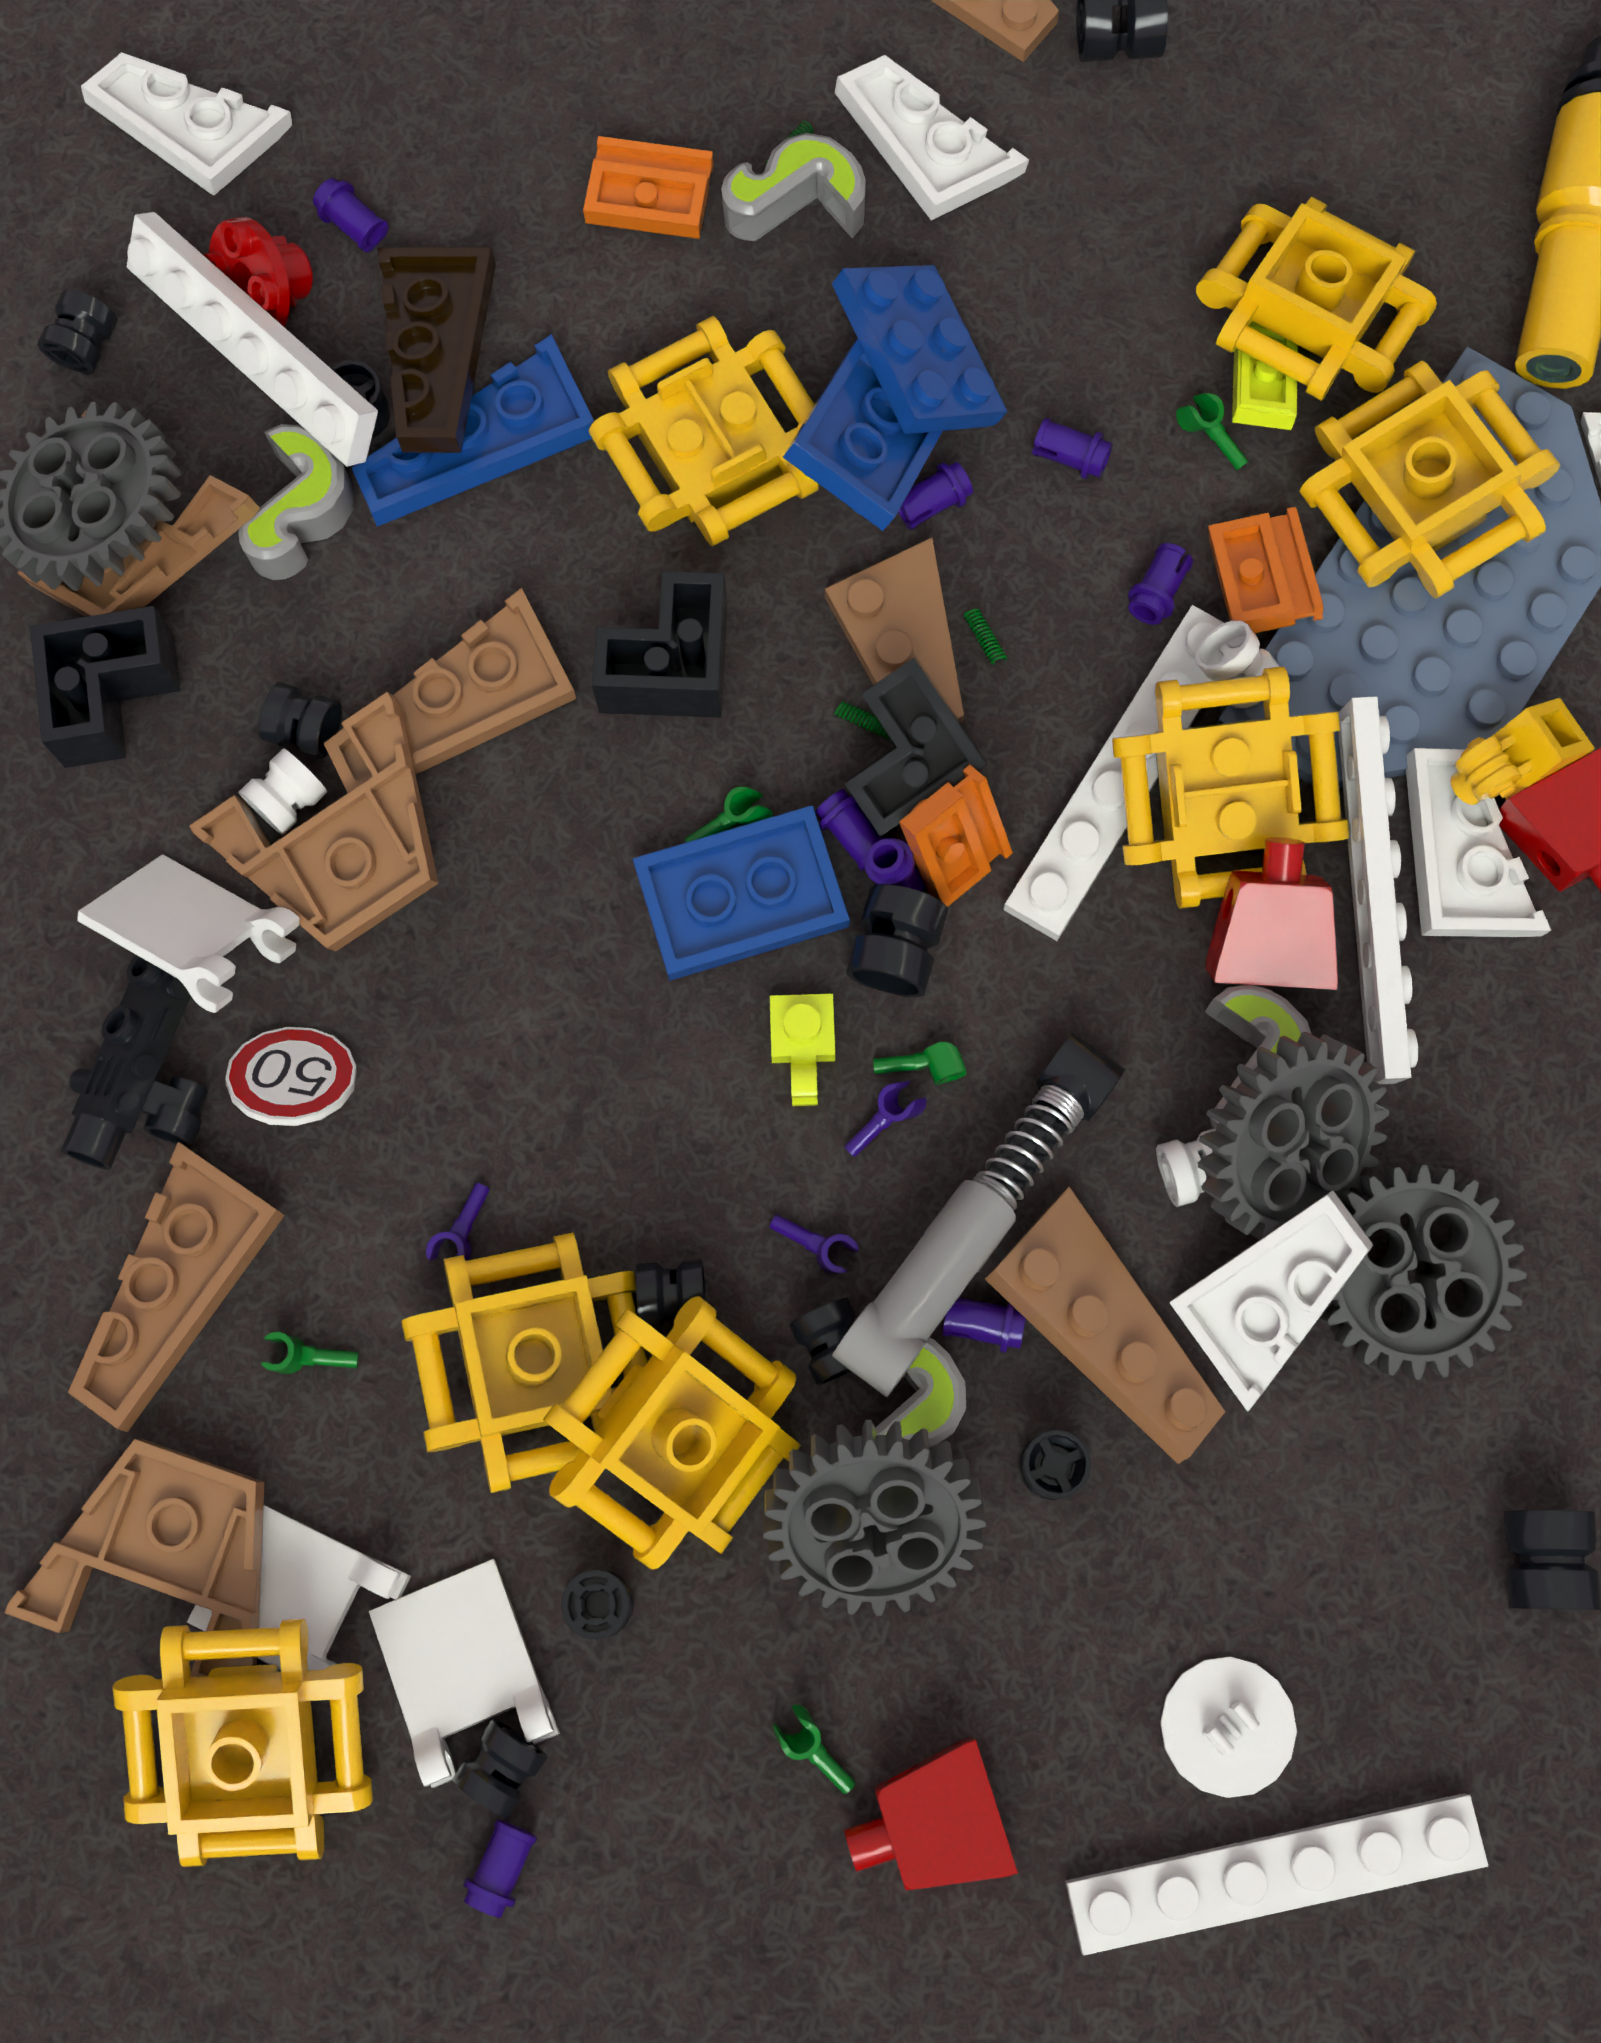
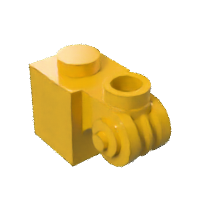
[1450,698,1595,805]

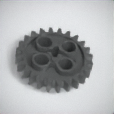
[0,402,181,591]
[1197,1032,1389,1240]
[1319,1164,1527,1380]
[763,1420,986,1616]

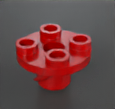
[202,217,313,327]

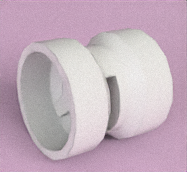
[1195,621,1279,708]
[238,748,328,836]
[1156,1128,1216,1207]

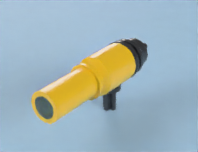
[1515,36,1601,389]

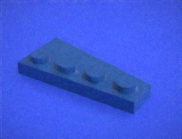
[351,334,594,527]

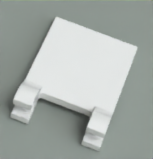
[78,854,300,1013]
[187,1505,411,1670]
[369,1559,560,1788]

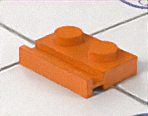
[583,136,714,239]
[1208,507,1323,633]
[899,765,1013,907]

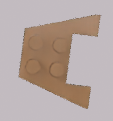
[18,410,260,617]
[189,692,439,951]
[5,1439,264,1677]

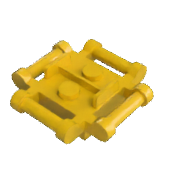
[1196,197,1437,401]
[589,316,819,547]
[1299,361,1560,599]
[1112,666,1350,909]
[401,1232,647,1493]
[543,1296,801,1570]
[113,1618,373,1867]

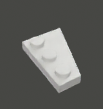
[81,52,292,196]
[834,55,1029,220]
[1406,748,1551,937]
[1170,1190,1373,1412]

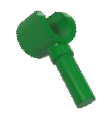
[1176,393,1248,471]
[685,787,773,843]
[873,1042,967,1085]
[261,1332,359,1374]
[772,1704,855,1794]

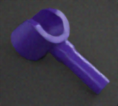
[844,1080,927,1157]
[426,1183,490,1261]
[769,1214,859,1275]

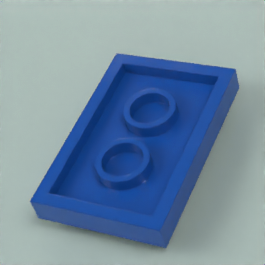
[832,265,1008,434]
[783,338,942,531]
[633,805,850,981]

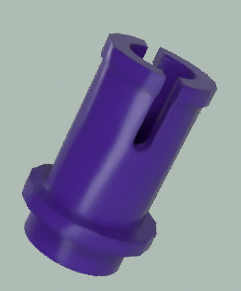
[313,178,388,253]
[1032,418,1113,479]
[898,462,973,530]
[1128,543,1193,625]
[815,789,885,871]
[865,838,925,892]
[942,1297,1026,1353]
[463,1819,537,1918]

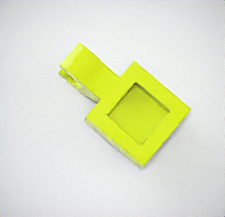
[770,994,835,1106]

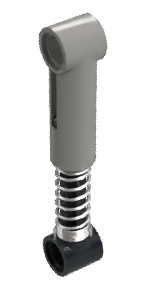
[832,1033,1126,1397]

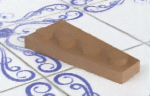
[324,588,576,793]
[68,1142,285,1432]
[984,1187,1225,1464]

